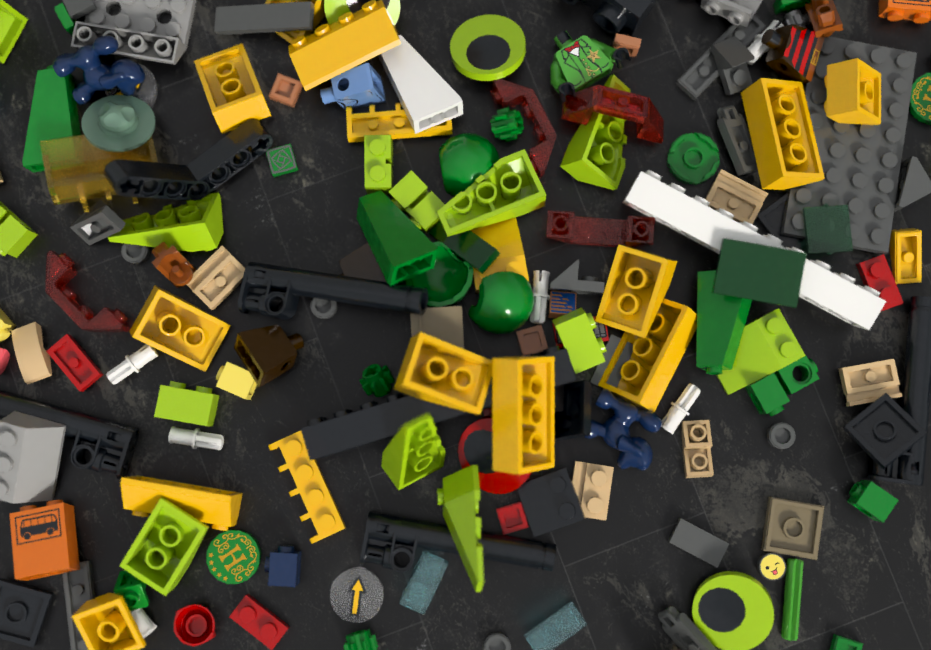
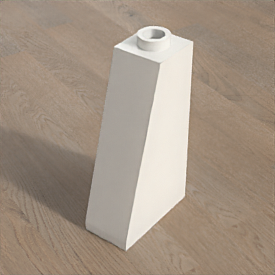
[379,35,463,134]

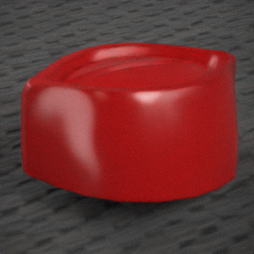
[174,604,216,646]

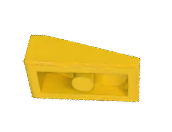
[889,228,922,284]

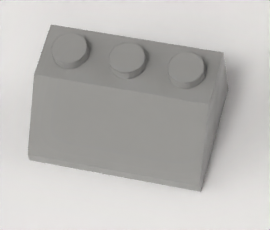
[0,411,66,504]

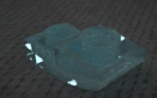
[399,550,448,615]
[524,601,587,650]

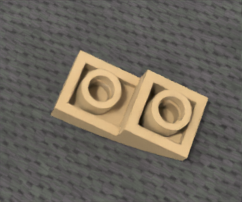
[11,322,52,384]
[682,420,714,478]

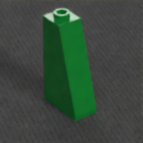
[22,65,85,173]
[356,190,438,286]
[696,270,752,375]

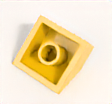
[824,58,881,125]
[72,592,146,650]

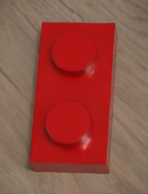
[856,254,904,312]
[46,334,104,392]
[229,594,290,650]

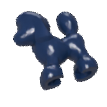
[53,36,145,105]
[584,388,662,471]

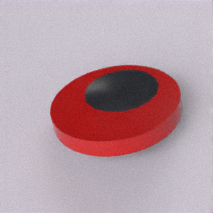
[458,415,532,494]

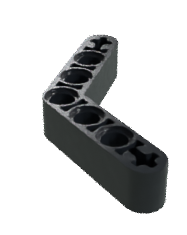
[104,119,273,201]

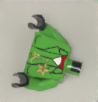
[550,31,631,103]

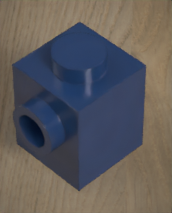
[265,545,302,587]

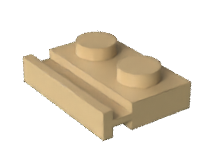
[705,169,768,225]
[186,246,245,310]
[838,359,903,406]
[572,461,614,521]

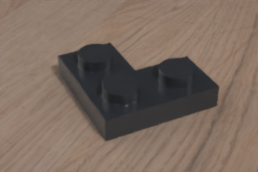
[554,380,592,442]

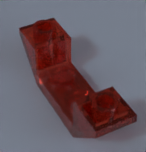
[491,79,557,178]
[561,85,664,143]
[546,210,655,247]
[45,250,131,332]

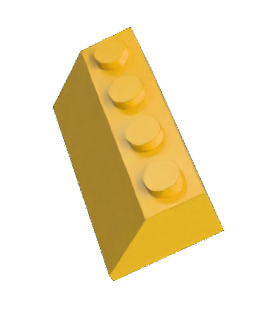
[288,0,401,91]
[741,78,825,190]
[598,298,697,412]
[492,356,555,475]
[120,475,243,531]

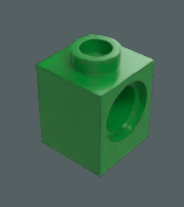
[774,356,820,395]
[744,373,790,416]
[847,480,898,523]

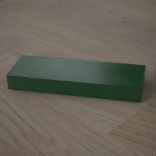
[429,221,500,274]

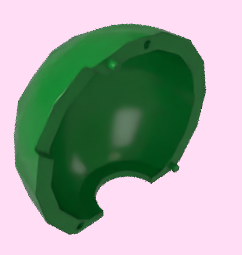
[439,133,500,197]
[405,241,474,307]
[468,272,534,334]

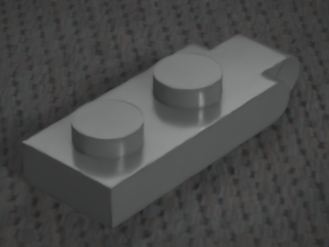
[717,105,758,176]
[658,606,717,650]

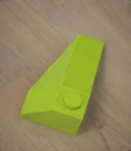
[560,74,631,190]
[437,149,546,237]
[107,192,224,252]
[381,413,446,490]
[437,465,484,592]

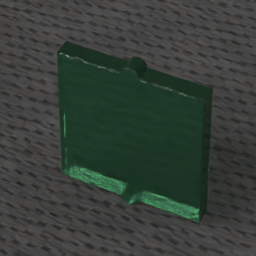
[803,203,853,256]

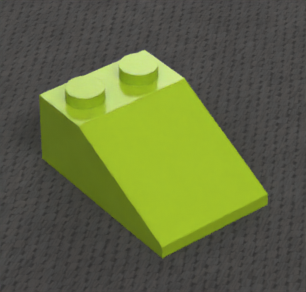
[716,308,806,395]
[120,497,209,596]

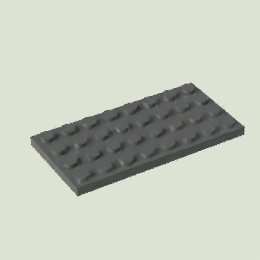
[780,37,917,254]

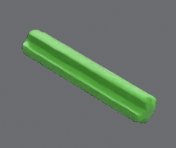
[781,558,804,641]

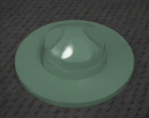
[81,95,156,152]

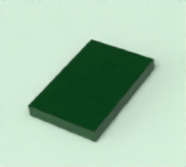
[712,238,807,308]

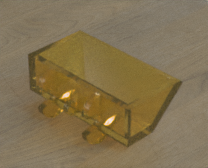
[40,134,158,213]

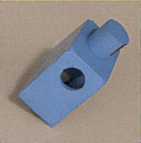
[320,63,386,109]

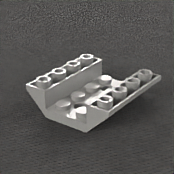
[71,0,197,65]

